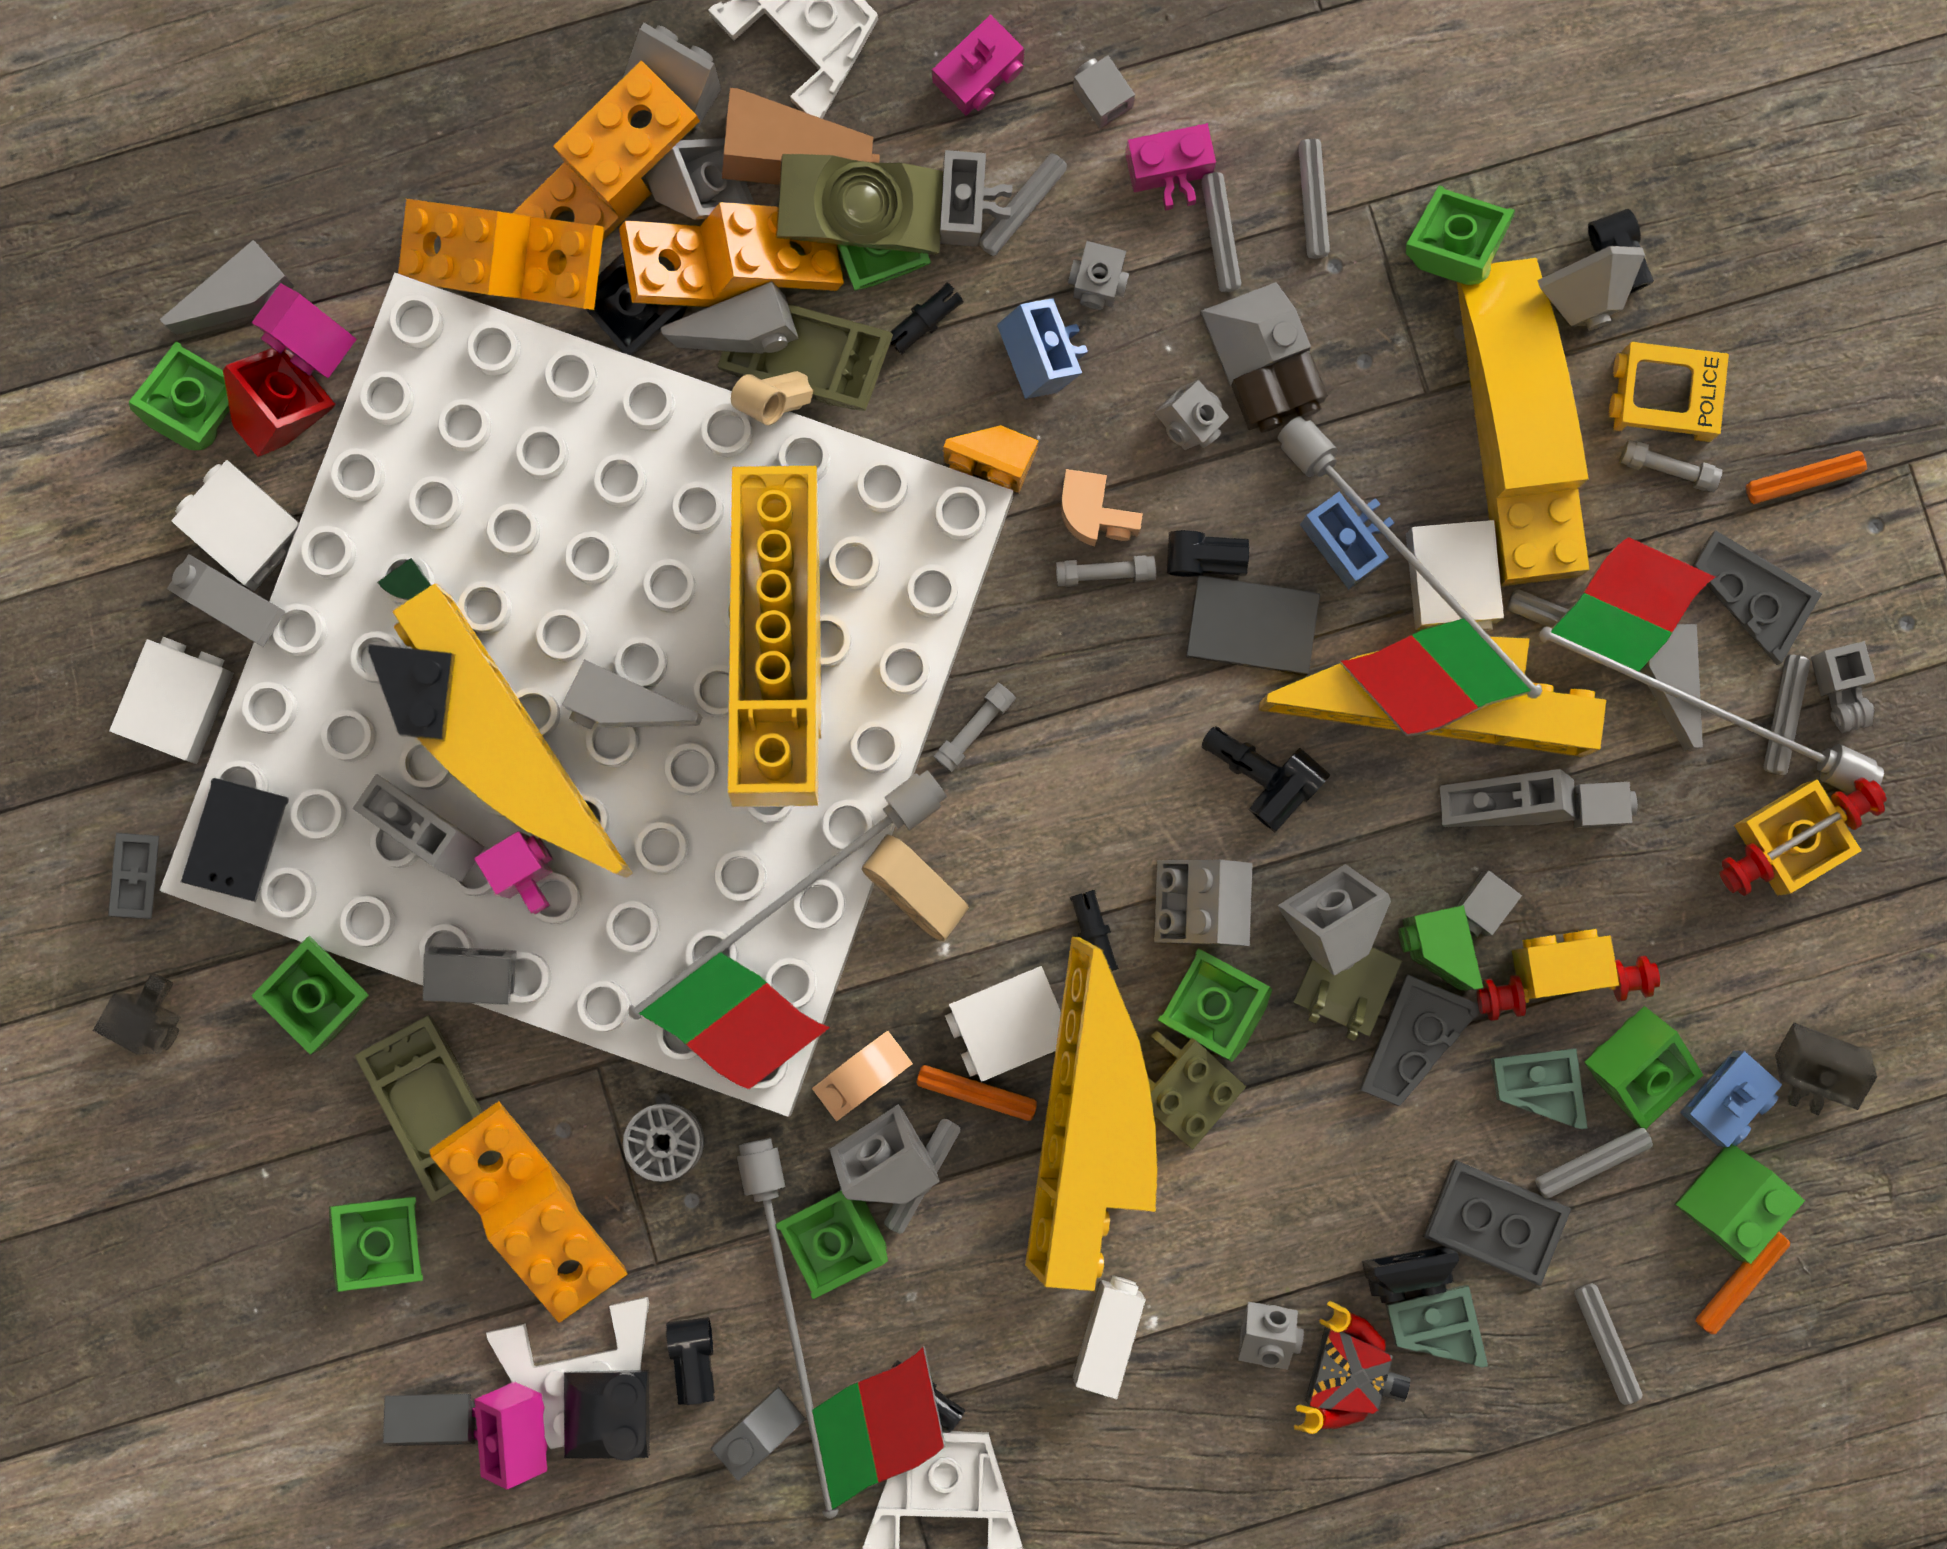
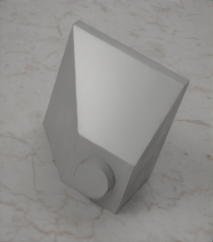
[645,138,755,220]
[1537,246,1645,330]
[1201,282,1311,387]
[1278,864,1391,976]
[829,1104,940,1204]

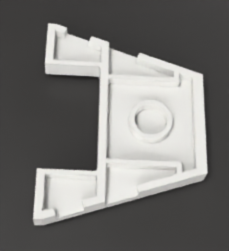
[708,0,878,119]
[486,1297,649,1449]
[862,1431,1023,1549]

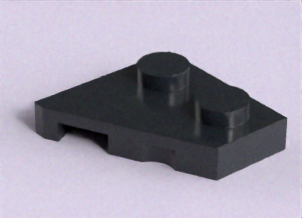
[368,645,455,740]

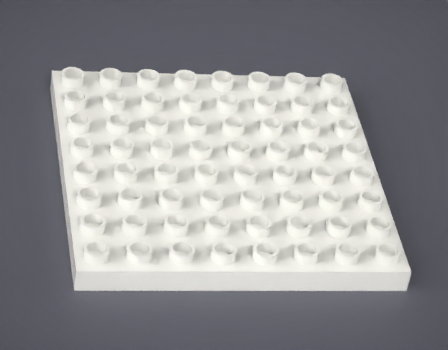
[159,273,1013,1117]

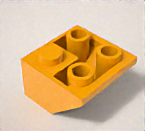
[943,425,1039,493]

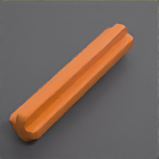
[1746,451,1867,504]
[916,1065,1037,1121]
[1696,1232,1790,1335]

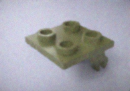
[1293,947,1402,1041]
[1148,1030,1246,1150]

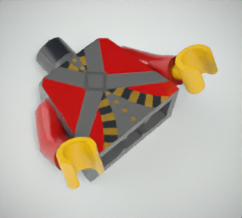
[1294,1301,1410,1434]

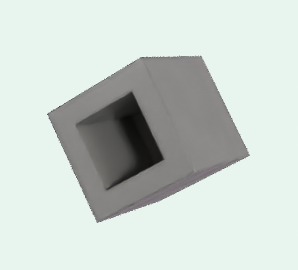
[1073,55,1135,129]
[1574,782,1638,828]
[1456,870,1522,937]

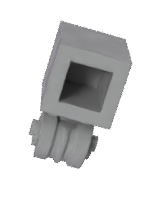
[1810,641,1876,733]

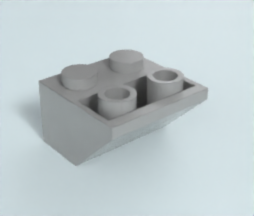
[623,23,721,130]
[1154,859,1253,946]

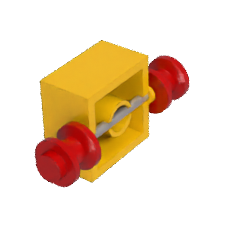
[1719,777,1887,896]
[1477,929,1660,1021]

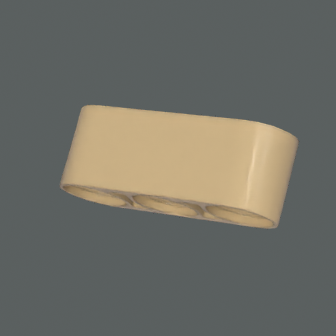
[861,835,969,942]

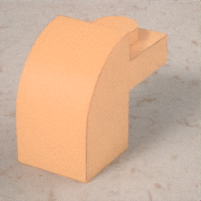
[1061,469,1143,546]
[812,1031,913,1122]

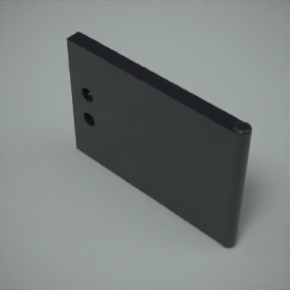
[181,778,289,902]

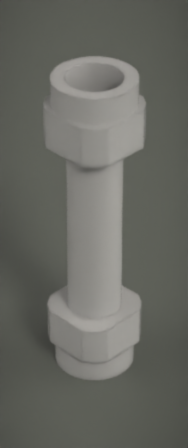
[1620,440,1722,493]
[1056,555,1156,587]
[933,682,1016,772]

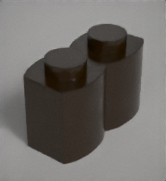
[1231,350,1328,433]

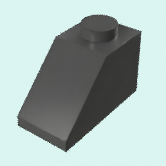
[711,1387,806,1481]

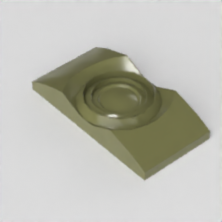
[776,154,944,255]
[717,304,893,411]
[354,1015,501,1203]

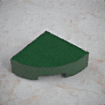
[377,558,432,600]

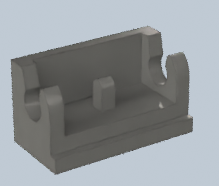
[108,833,159,919]
[423,947,516,1005]
[383,1394,475,1446]

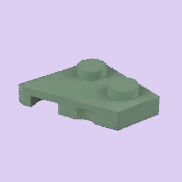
[1491,1048,1587,1129]
[1385,1285,1488,1367]

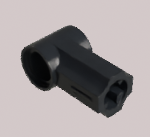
[1588,208,1654,294]
[1167,530,1249,577]
[1248,748,1331,833]
[666,1317,715,1405]

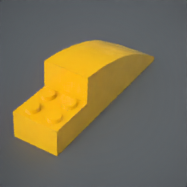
[1457,258,1590,586]
[728,466,821,807]
[392,583,633,878]
[1258,637,1607,757]
[1025,937,1157,1291]

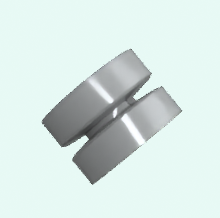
[623,1103,704,1182]

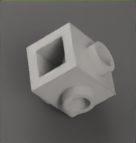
[1068,241,1129,310]
[1154,379,1229,450]
[1238,1301,1304,1370]

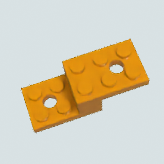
[512,60,700,273]
[398,199,604,310]
[619,202,844,307]
[429,1101,628,1323]

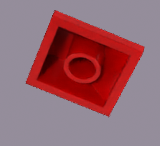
[223,348,336,457]

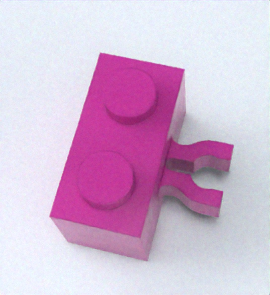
[932,15,1024,116]
[1125,123,1216,211]
[252,283,357,378]
[474,831,553,914]
[472,1382,547,1490]

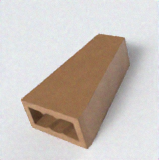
[722,88,880,185]

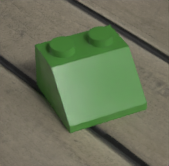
[1398,905,1483,991]
[251,936,369,1055]
[1584,1006,1703,1129]
[1675,1144,1805,1264]

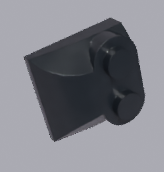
[585,252,689,356]
[1362,1246,1459,1303]
[564,1370,650,1461]

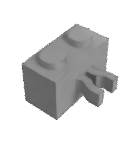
[940,150,1012,247]

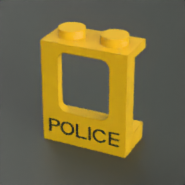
[1609,342,1729,442]

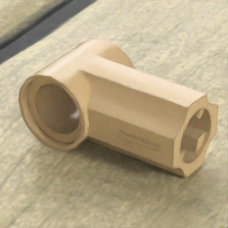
[731,371,813,425]

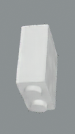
[171,460,299,591]
[1406,520,1504,631]
[109,637,234,764]
[945,966,1061,1082]
[1073,1276,1146,1399]

